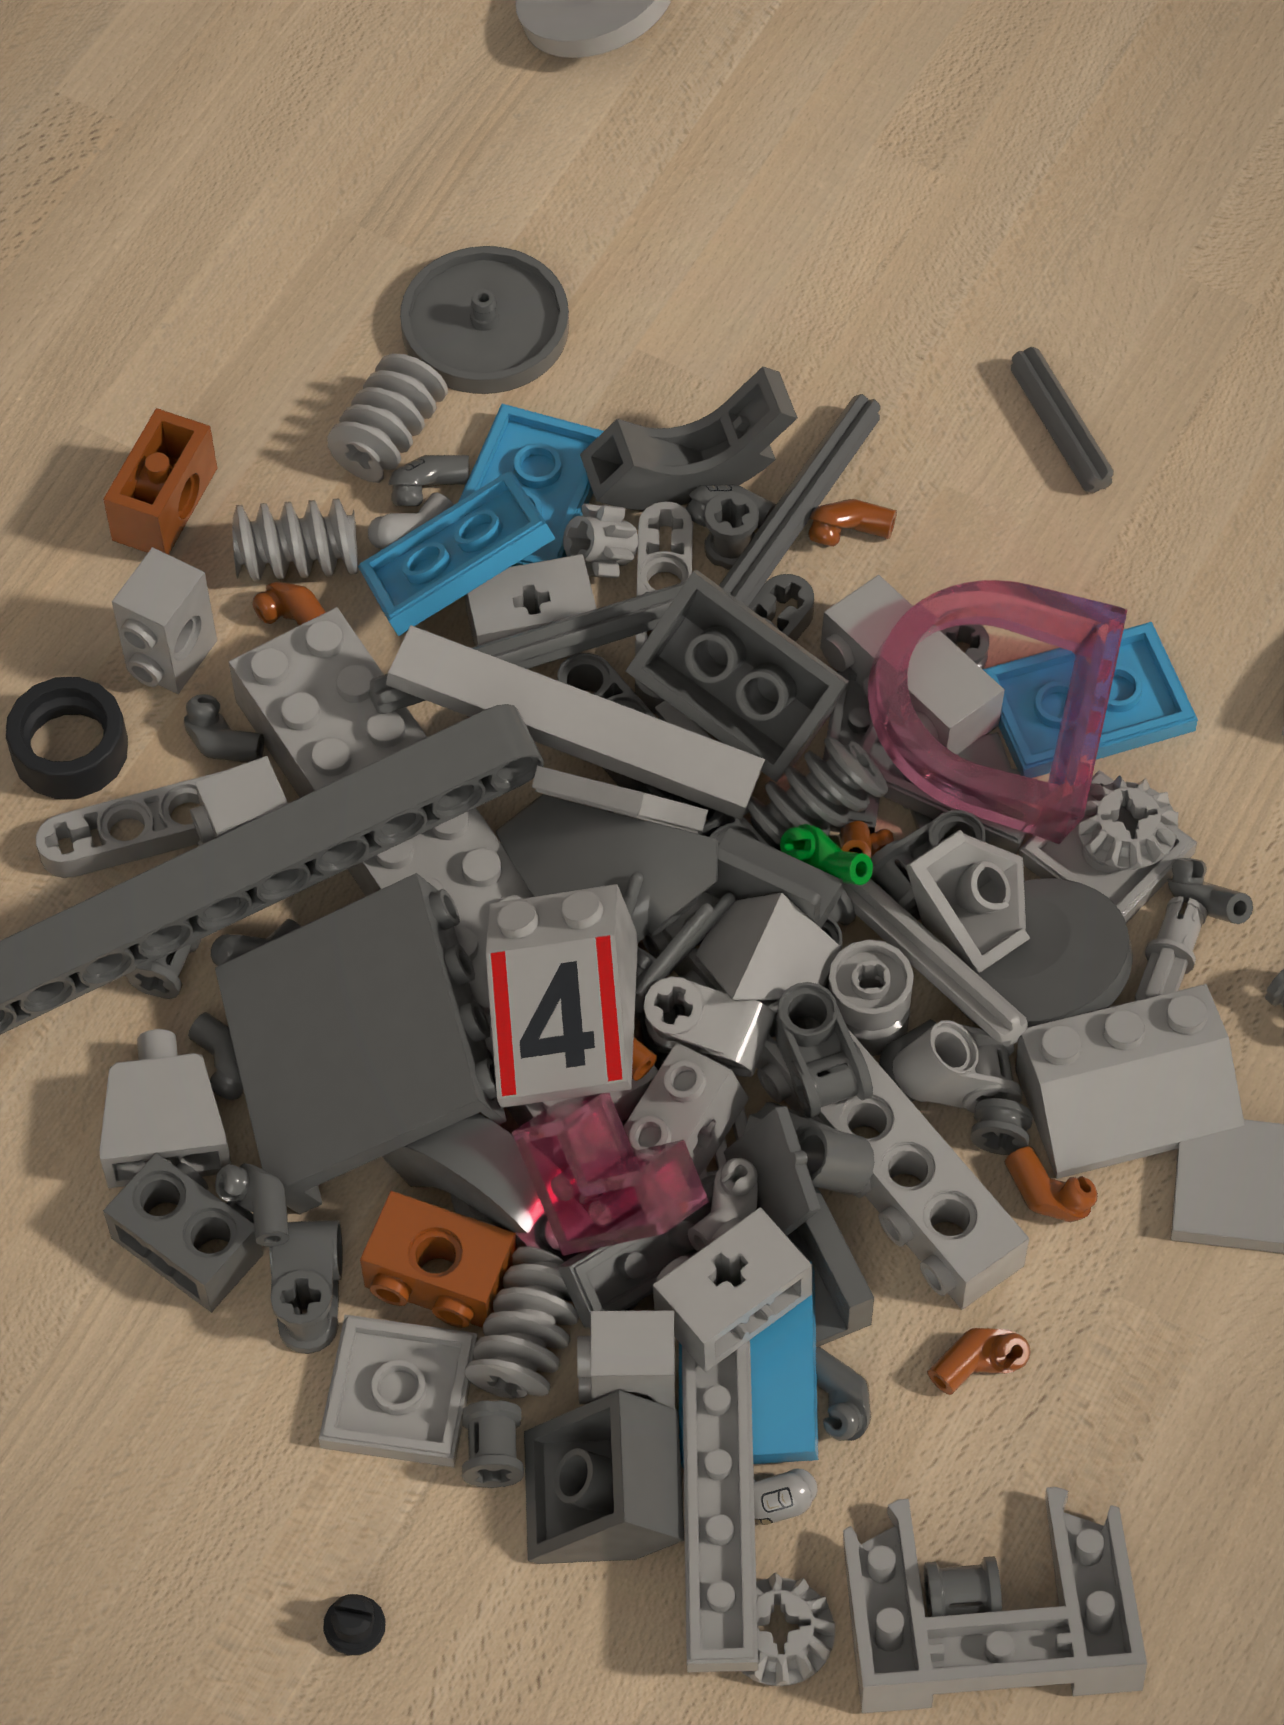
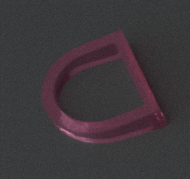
[868,580,1128,844]

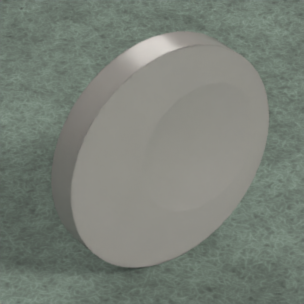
[515,0,671,58]

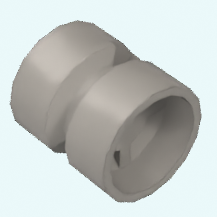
[828,940,914,1056]

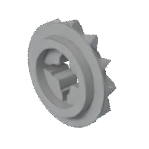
[1077,775,1179,869]
[741,1572,835,1686]

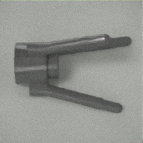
[623,872,735,1014]

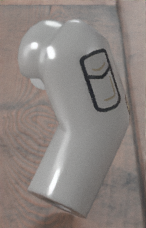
[754,1469,818,1525]

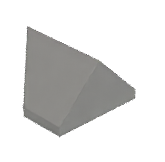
[906,830,1030,974]
[696,893,841,1000]

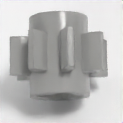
[563,504,638,578]

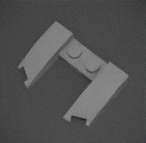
[843,1487,1147,1714]

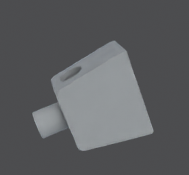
[99,1029,232,1188]

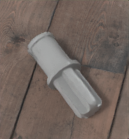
[1135,896,1208,1001]

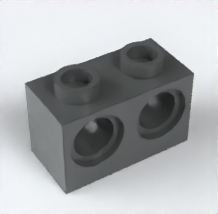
[103,1153,263,1313]

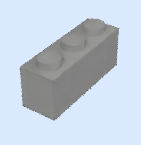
[820,575,1005,757]

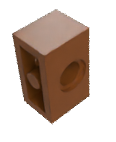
[103,408,218,555]
[360,1191,517,1328]

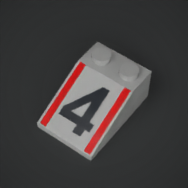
[486,884,638,1108]

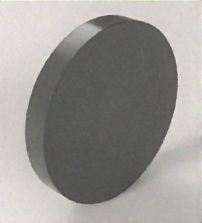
[400,246,569,394]
[958,878,1133,1028]

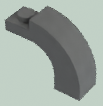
[580,366,798,510]
[382,1113,598,1262]

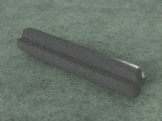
[1011,347,1114,494]

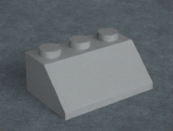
[1015,984,1245,1179]

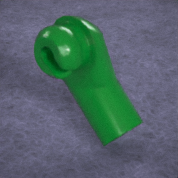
[780,824,873,885]

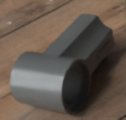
[743,1102,875,1195]

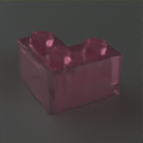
[512,1093,709,1256]

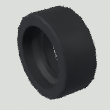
[6,677,128,799]

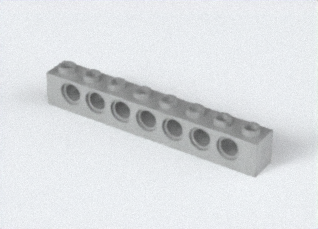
[642,892,1029,1310]

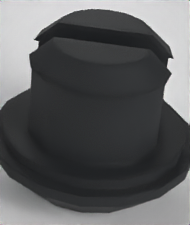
[323,1594,386,1656]

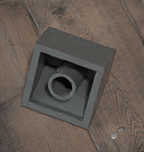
[524,1390,685,1564]

